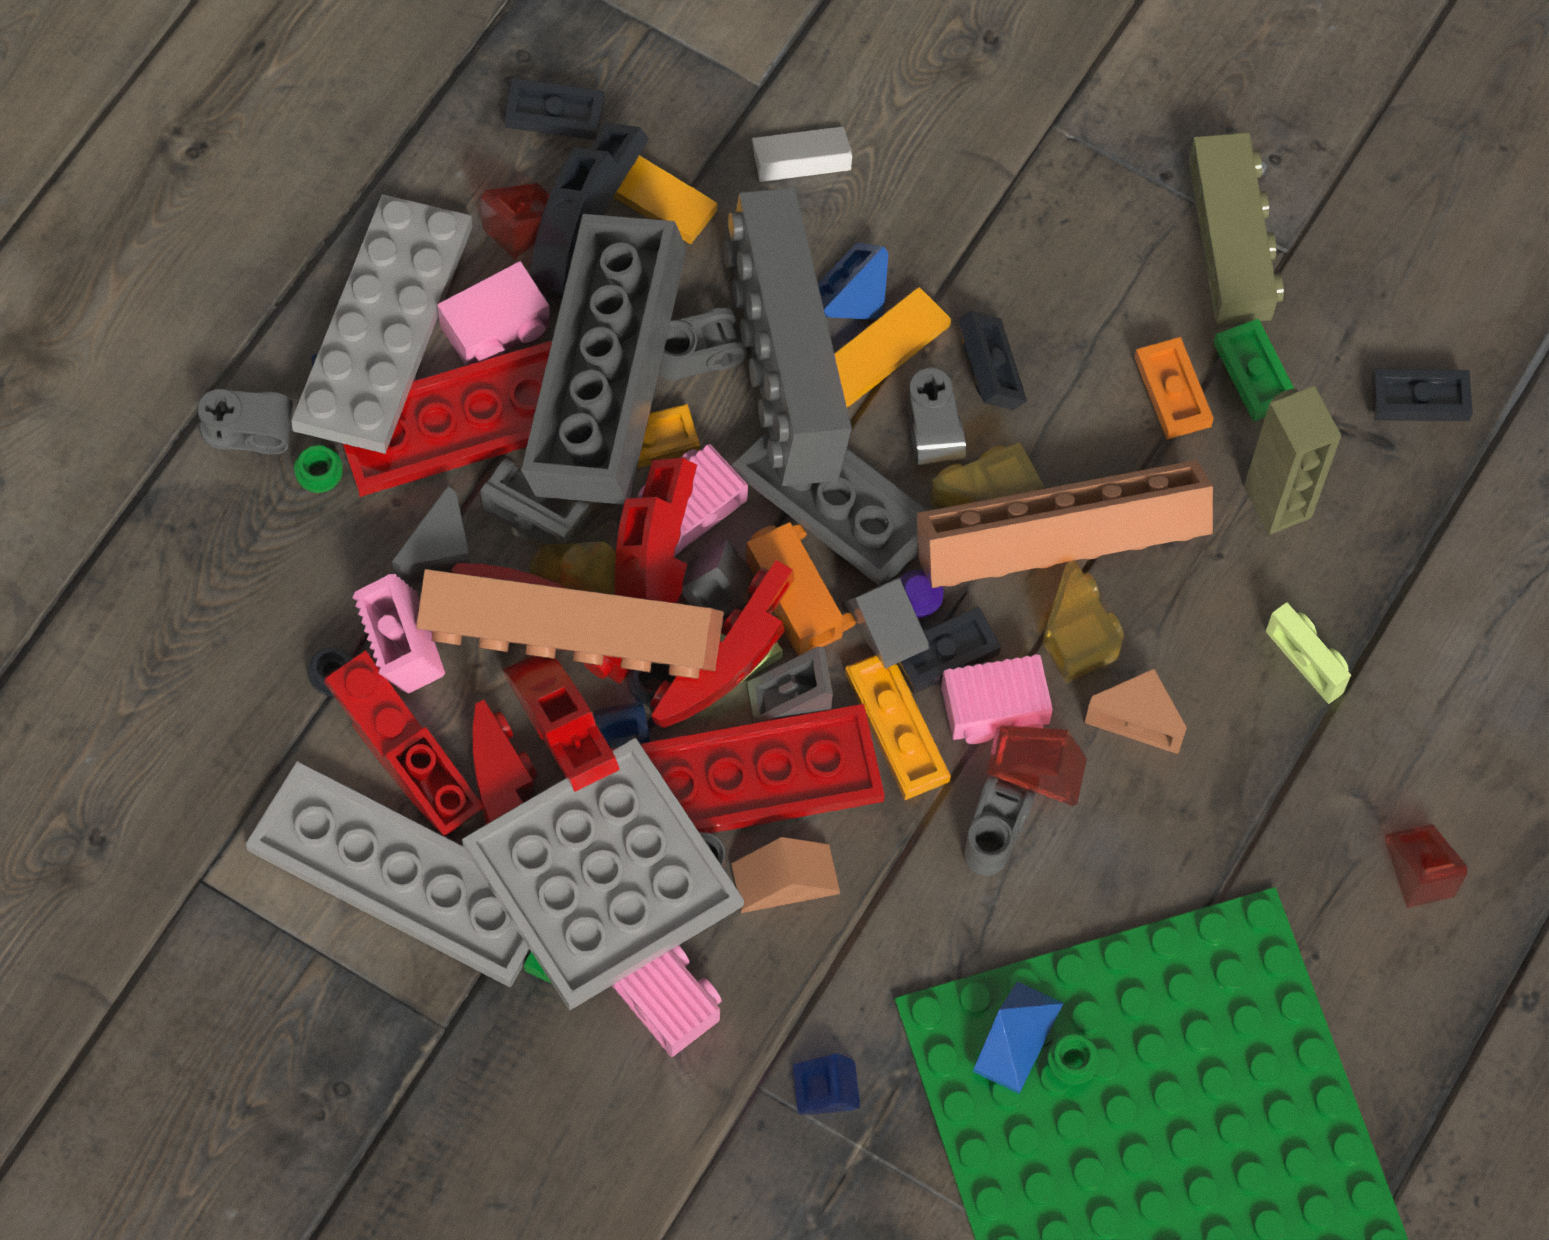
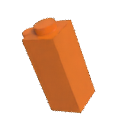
[746,522,856,656]

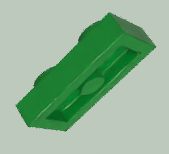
[1213,318,1294,422]

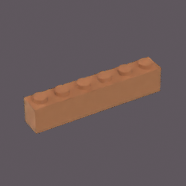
[917,460,1213,588]
[416,569,724,679]

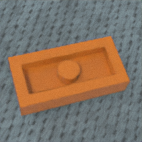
[1134,337,1214,440]

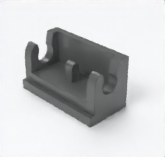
[480,458,593,556]

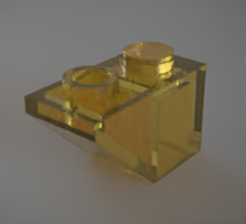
[930,442,1046,509]
[528,541,616,595]
[1043,560,1124,684]

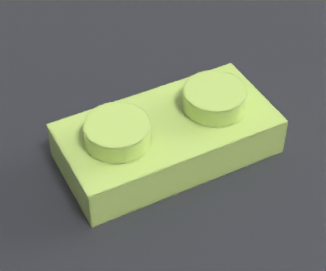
[1266,602,1351,704]

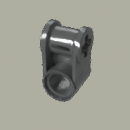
[659,308,748,380]
[907,368,966,466]
[198,389,293,454]
[964,773,1037,876]

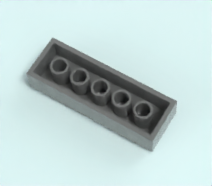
[723,188,852,486]
[521,214,687,505]

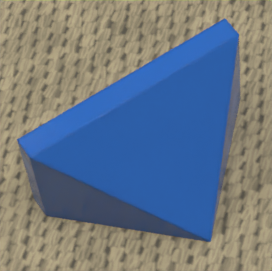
[818,243,889,320]
[973,981,1063,1094]

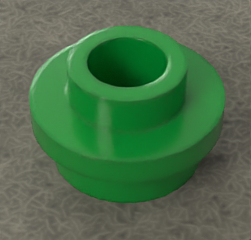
[294,445,343,493]
[1047,1033,1099,1085]

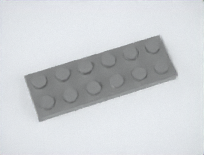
[291,194,473,454]
[246,761,531,988]

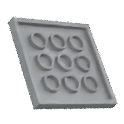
[462,738,744,1011]

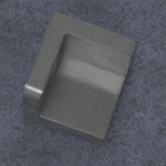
[682,540,755,617]

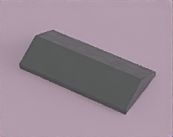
[731,430,927,586]

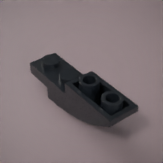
[530,123,649,298]

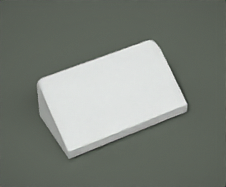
[752,126,852,182]

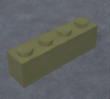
[1189,133,1284,325]
[1244,386,1341,535]

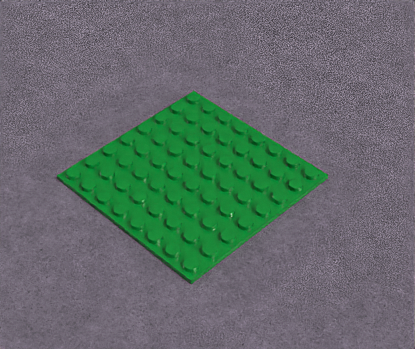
[894,887,1408,1240]

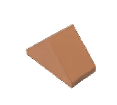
[1085,669,1187,754]
[731,837,840,913]

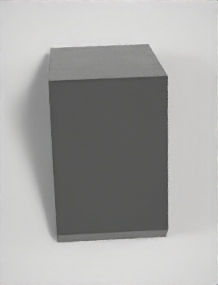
[392,486,470,584]
[841,578,929,669]
[747,646,833,723]

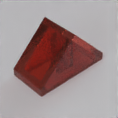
[480,183,550,260]
[987,725,1087,806]
[1385,824,1468,908]

